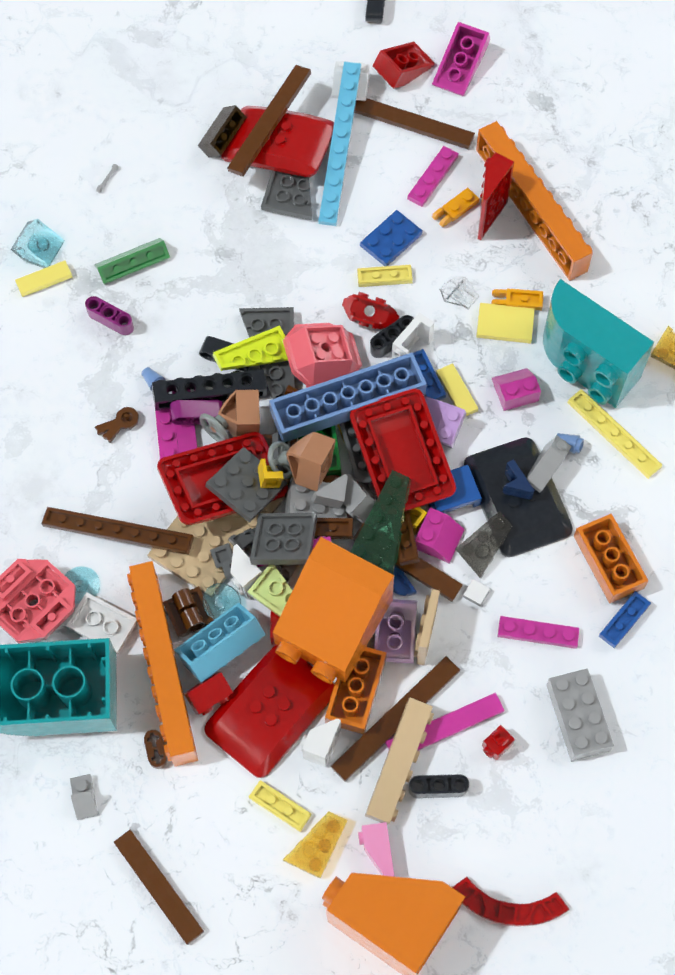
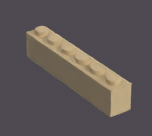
[364,698,434,825]

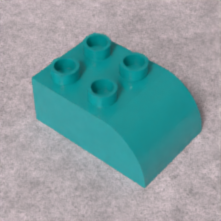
[543,279,654,408]
[0,638,117,736]

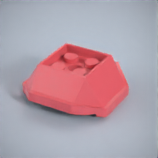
[283,323,362,388]
[0,559,76,644]

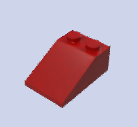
[372,41,435,89]

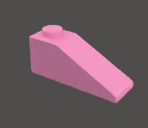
[358,822,395,877]

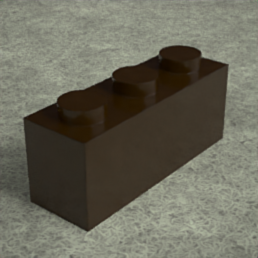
[198,105,247,158]

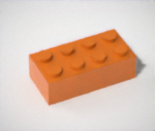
[574,513,648,604]
[325,647,387,735]

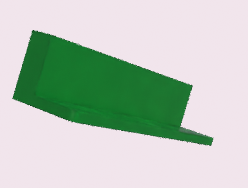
[94,238,170,284]

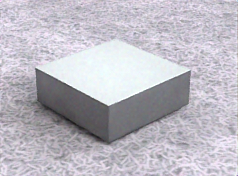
[463,579,490,606]

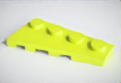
[213,326,288,371]

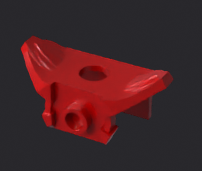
[342,292,400,330]

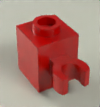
[482,725,515,760]

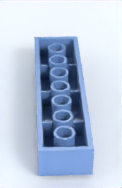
[269,352,427,443]

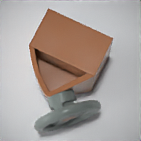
[199,390,260,442]
[268,432,336,491]

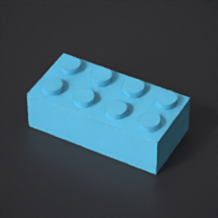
[174,602,266,683]

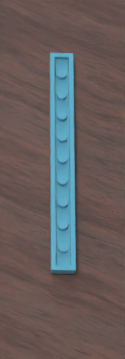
[319,62,361,226]

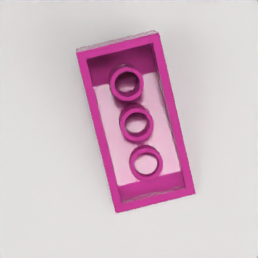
[432,22,490,96]

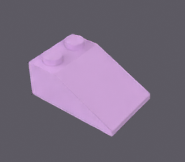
[424,396,467,448]
[374,599,418,664]

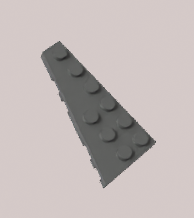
[261,170,312,221]
[239,307,295,399]

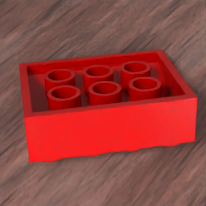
[478,152,514,241]

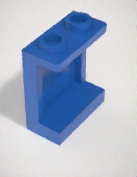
[429,465,482,513]

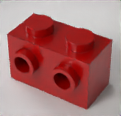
[183,672,233,716]

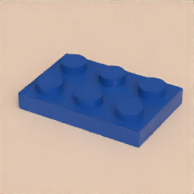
[360,210,423,266]

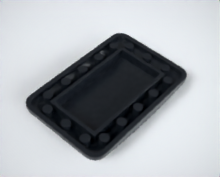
[464,437,573,557]

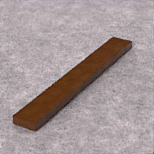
[227,65,311,177]
[354,98,475,150]
[41,507,194,555]
[331,656,460,782]

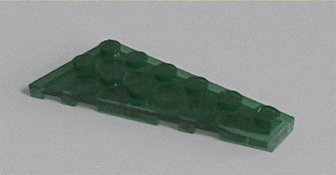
[350,470,411,575]

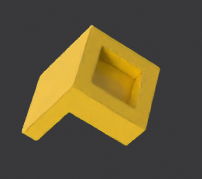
[258,459,284,488]
[409,507,427,536]

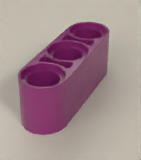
[85,296,134,336]
[170,400,223,425]

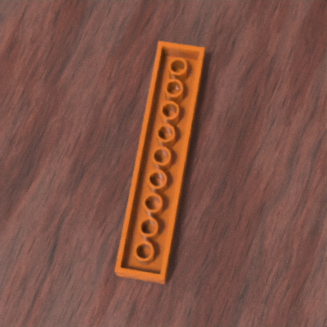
[476,121,593,281]
[127,561,198,767]

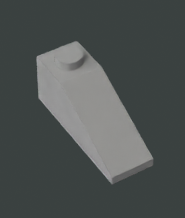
[527,435,571,493]

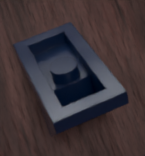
[503,459,534,499]

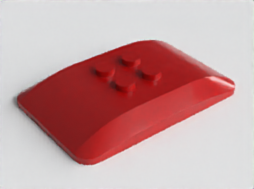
[221,106,334,177]
[350,389,456,516]
[157,432,288,525]
[204,645,334,778]

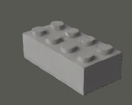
[546,668,614,762]

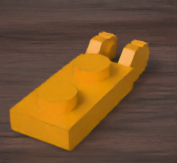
[432,187,479,227]
[491,288,543,311]

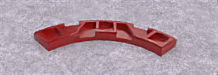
[452,877,570,927]

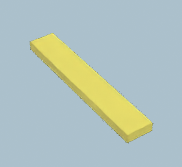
[567,389,662,479]

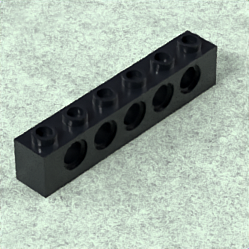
[152,369,267,411]

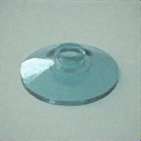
[65,566,100,604]
[202,583,241,619]

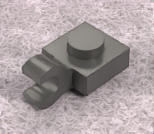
[210,543,233,579]

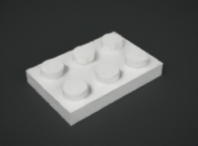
[66,592,137,654]

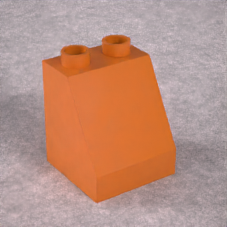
[273,537,394,684]
[322,872,465,975]

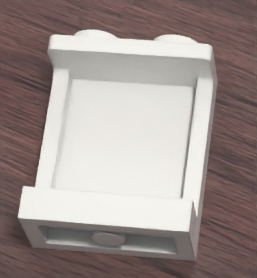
[392,312,435,359]

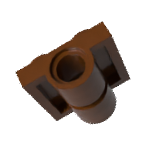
[163,586,214,638]

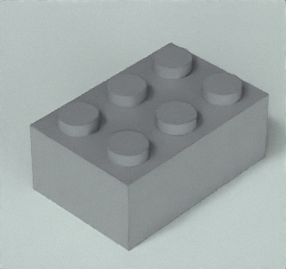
[285,478,347,518]

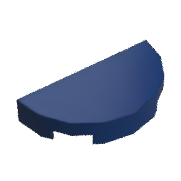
[388,564,417,596]

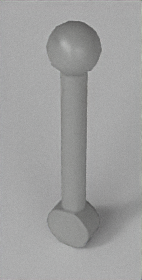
[96,164,119,193]

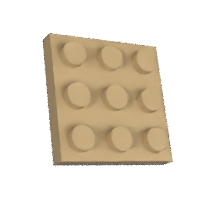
[414,589,440,665]

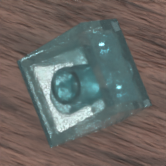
[11,219,64,268]

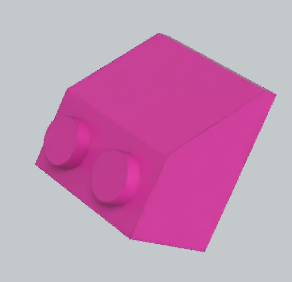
[492,368,541,411]
[415,508,465,564]

